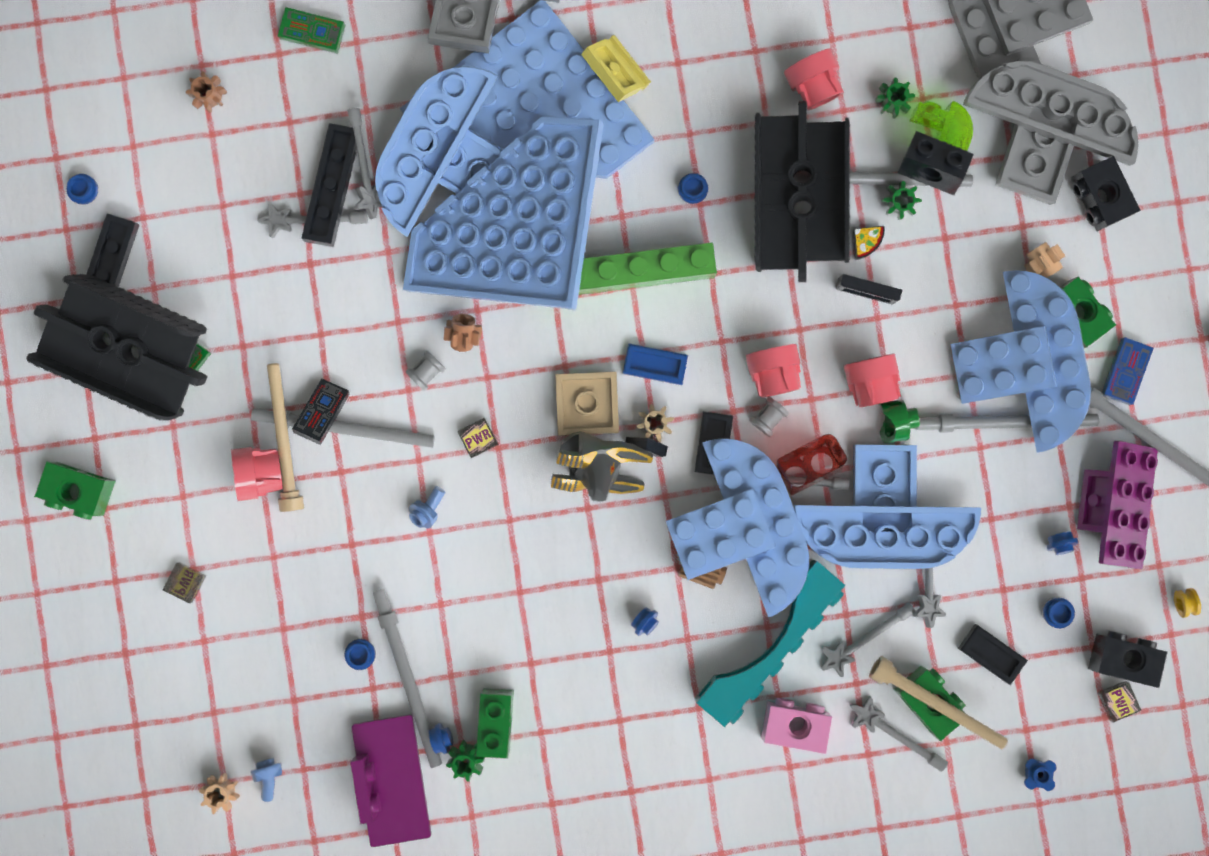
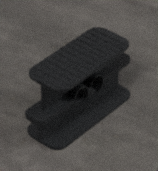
[754,101,850,282]
[26,274,208,421]

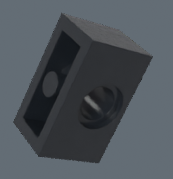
[897,131,974,195]
[1071,156,1141,232]
[1088,630,1167,688]

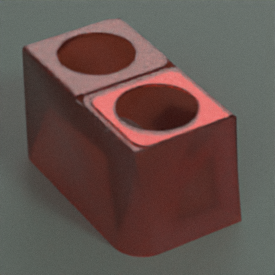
[777,434,847,496]

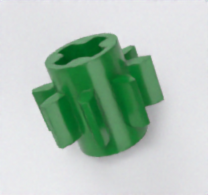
[875,77,915,119]
[881,181,922,220]
[446,740,486,782]

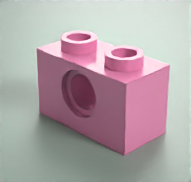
[761,698,832,754]

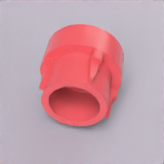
[784,48,844,110]
[745,344,801,398]
[843,353,901,407]
[231,447,283,501]

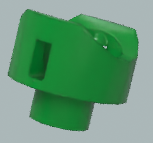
[879,399,920,443]

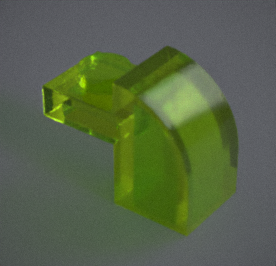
[909,101,973,151]

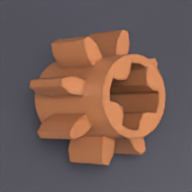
[186,71,227,113]
[443,314,482,352]

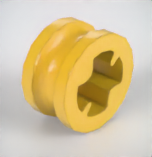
[1174,588,1201,618]

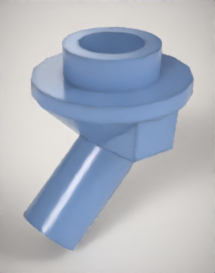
[408,486,446,528]
[250,758,282,802]

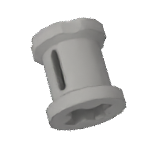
[406,351,446,391]
[749,397,789,437]

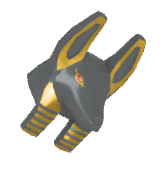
[550,431,653,502]

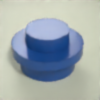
[678,173,708,204]
[66,174,98,205]
[1046,532,1078,555]
[1043,597,1075,629]
[631,607,659,636]
[344,639,376,670]
[429,723,454,754]

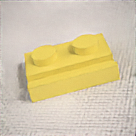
[581,35,651,102]

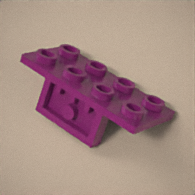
[1077,441,1158,569]
[350,714,432,847]

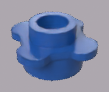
[1024,759,1057,791]

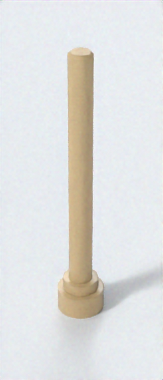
[267,363,304,512]
[869,656,1008,749]

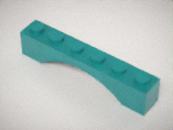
[694,559,846,727]

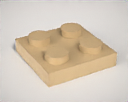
[555,372,619,436]

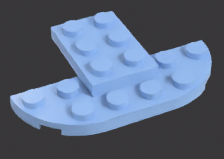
[375,66,503,237]
[951,270,1091,453]
[666,439,809,618]
[794,445,981,569]

